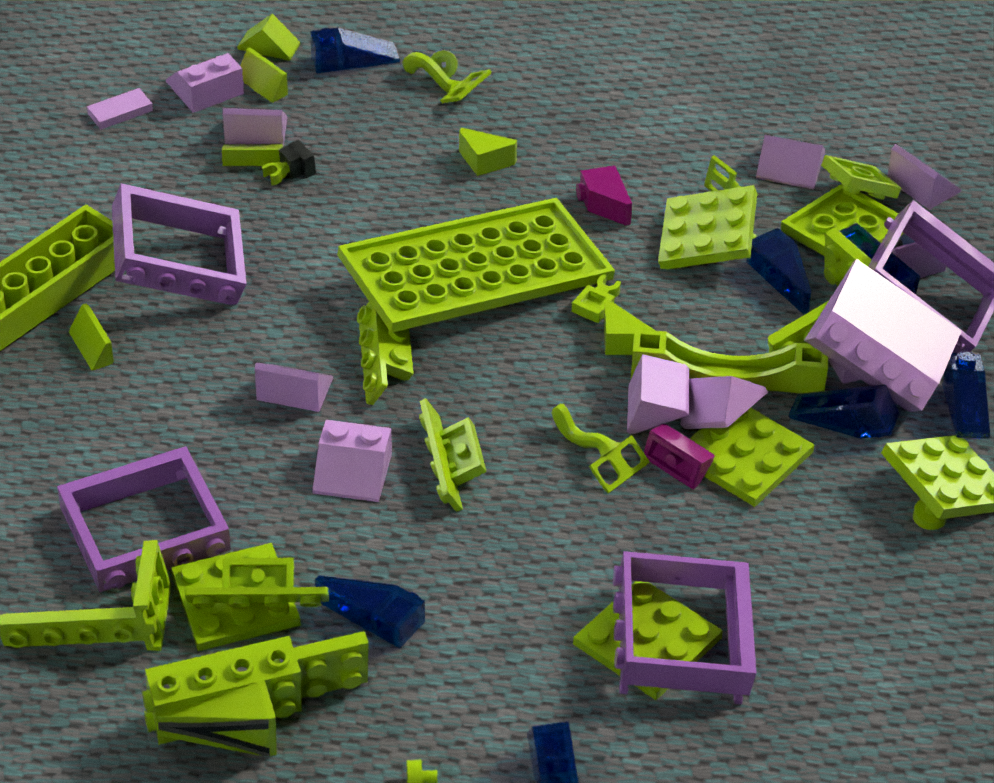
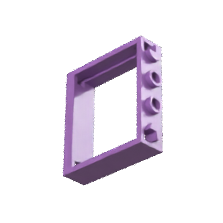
[112,183,247,305]
[57,446,231,592]

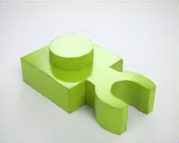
[571,274,621,323]

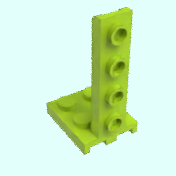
[768,227,872,352]
[0,540,171,651]

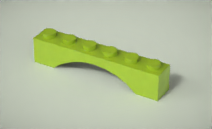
[631,329,828,395]

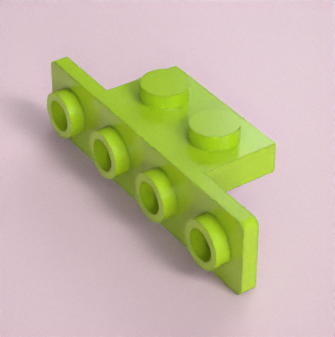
[357,302,414,405]
[419,398,487,512]
[185,558,329,608]

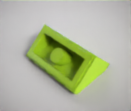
[240,48,288,103]
[222,144,283,166]
[69,303,114,370]

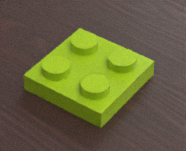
[821,155,901,200]

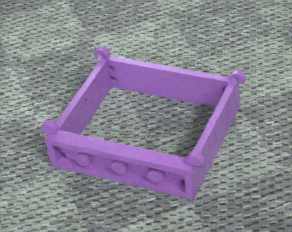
[868,200,994,368]
[613,551,756,704]

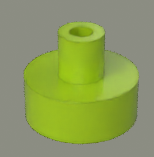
[431,50,458,78]
[913,499,947,530]
[406,759,438,783]

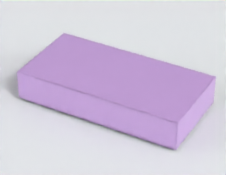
[87,88,153,130]

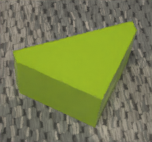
[237,13,300,61]
[459,127,517,176]
[603,300,656,355]

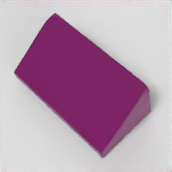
[644,424,715,490]

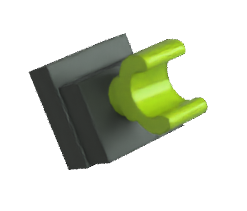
[262,139,316,185]

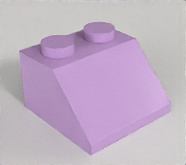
[166,53,244,113]
[313,420,392,502]

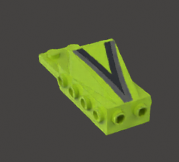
[142,631,369,756]

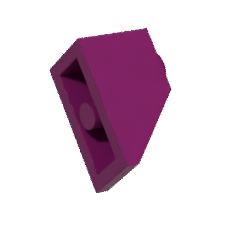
[576,165,632,225]

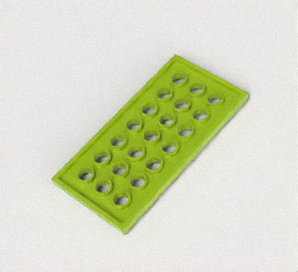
[337,197,615,333]

